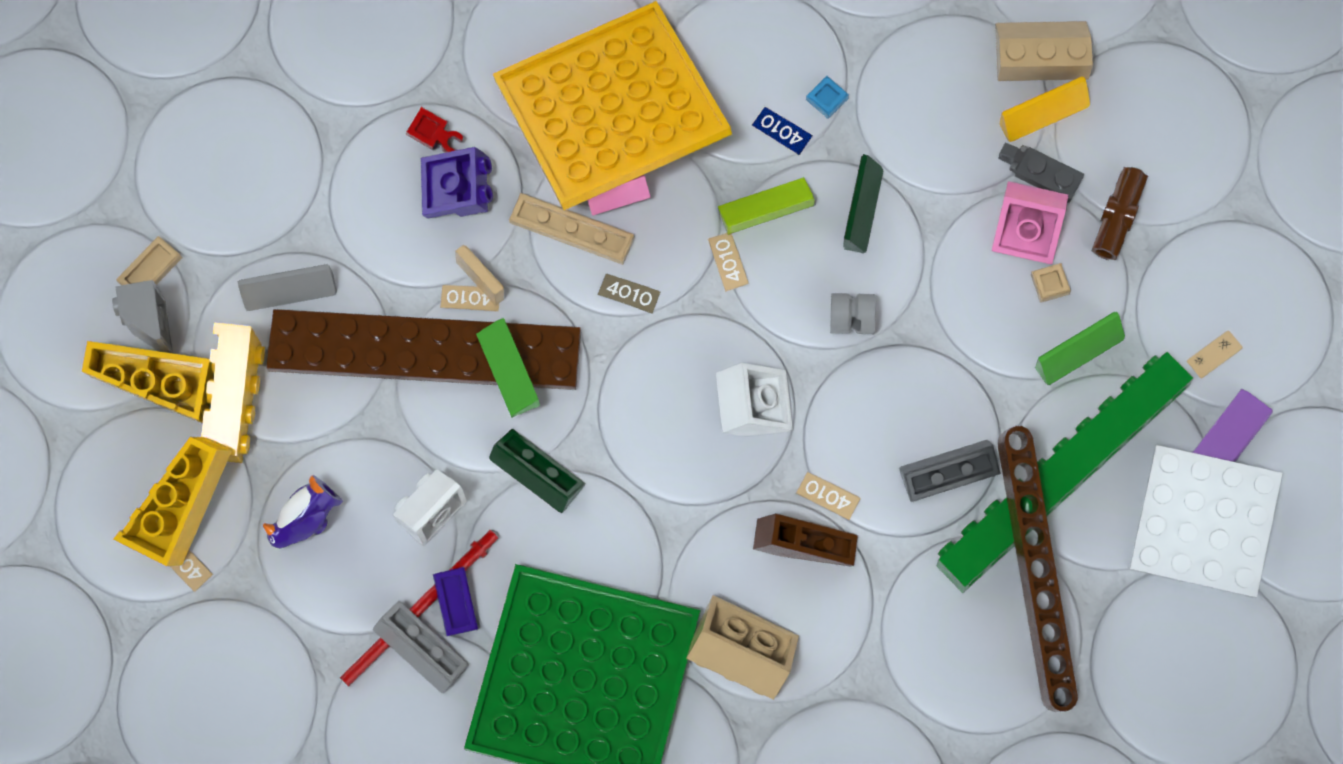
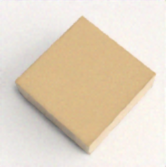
[1031,263,1071,303]

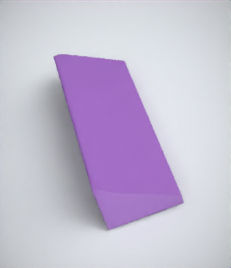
[1192,389,1273,462]

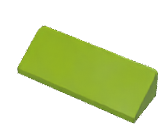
[718,177,815,235]

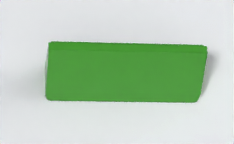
[1035,312,1125,385]
[476,318,540,418]

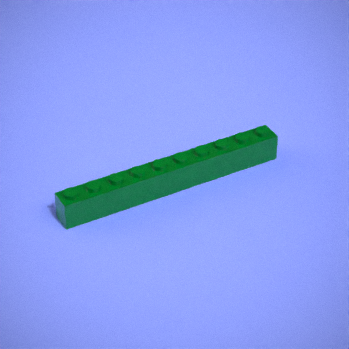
[936,352,1194,594]

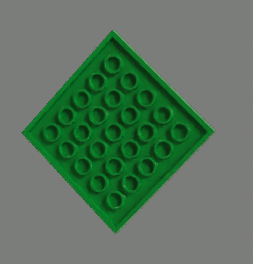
[464,564,701,764]

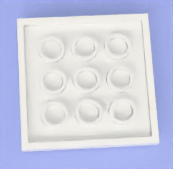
[1129,445,1283,598]

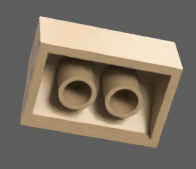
[995,21,1093,81]
[686,595,799,700]

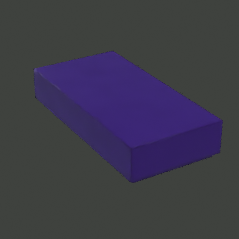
[432,567,478,637]

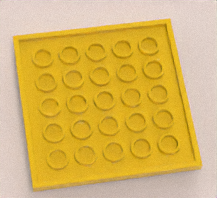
[493,1,732,210]

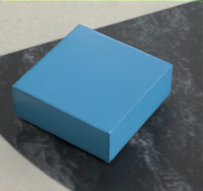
[806,76,849,119]

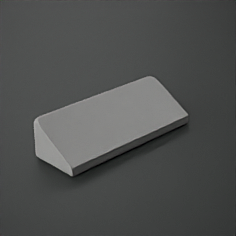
[237,264,336,311]
[373,601,469,693]

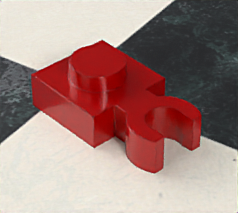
[406,107,463,153]

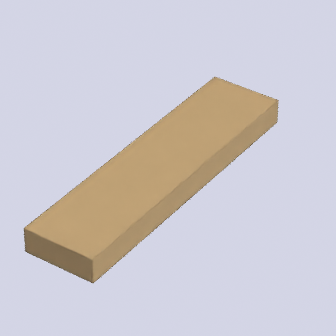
[509,193,634,265]

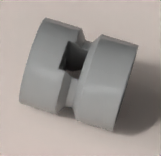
[830,293,876,334]

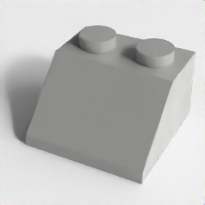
[112,280,173,353]

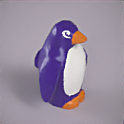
[263,475,343,549]

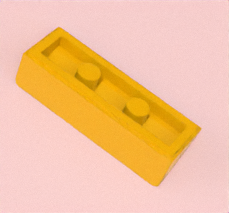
[999,76,1090,142]

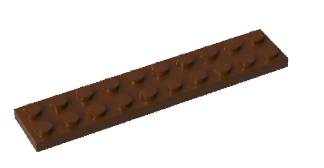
[266,309,581,390]

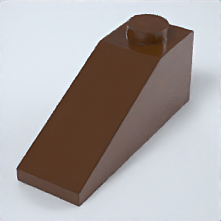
[753,513,858,567]

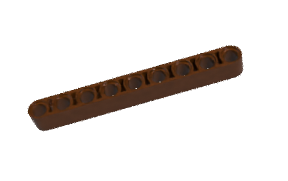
[998,426,1078,712]

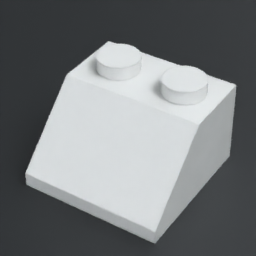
[716,363,793,436]
[393,469,467,547]

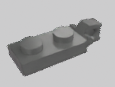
[998,142,1084,203]

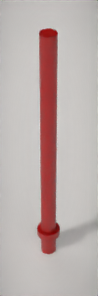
[340,530,499,687]

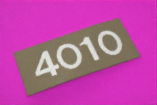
[597,274,661,314]

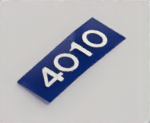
[751,107,813,155]

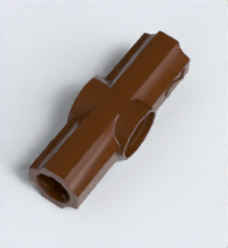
[1091,167,1148,260]

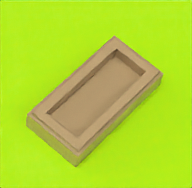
[116,236,182,285]
[455,245,504,306]

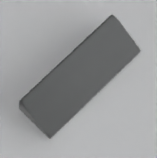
[899,440,1001,502]

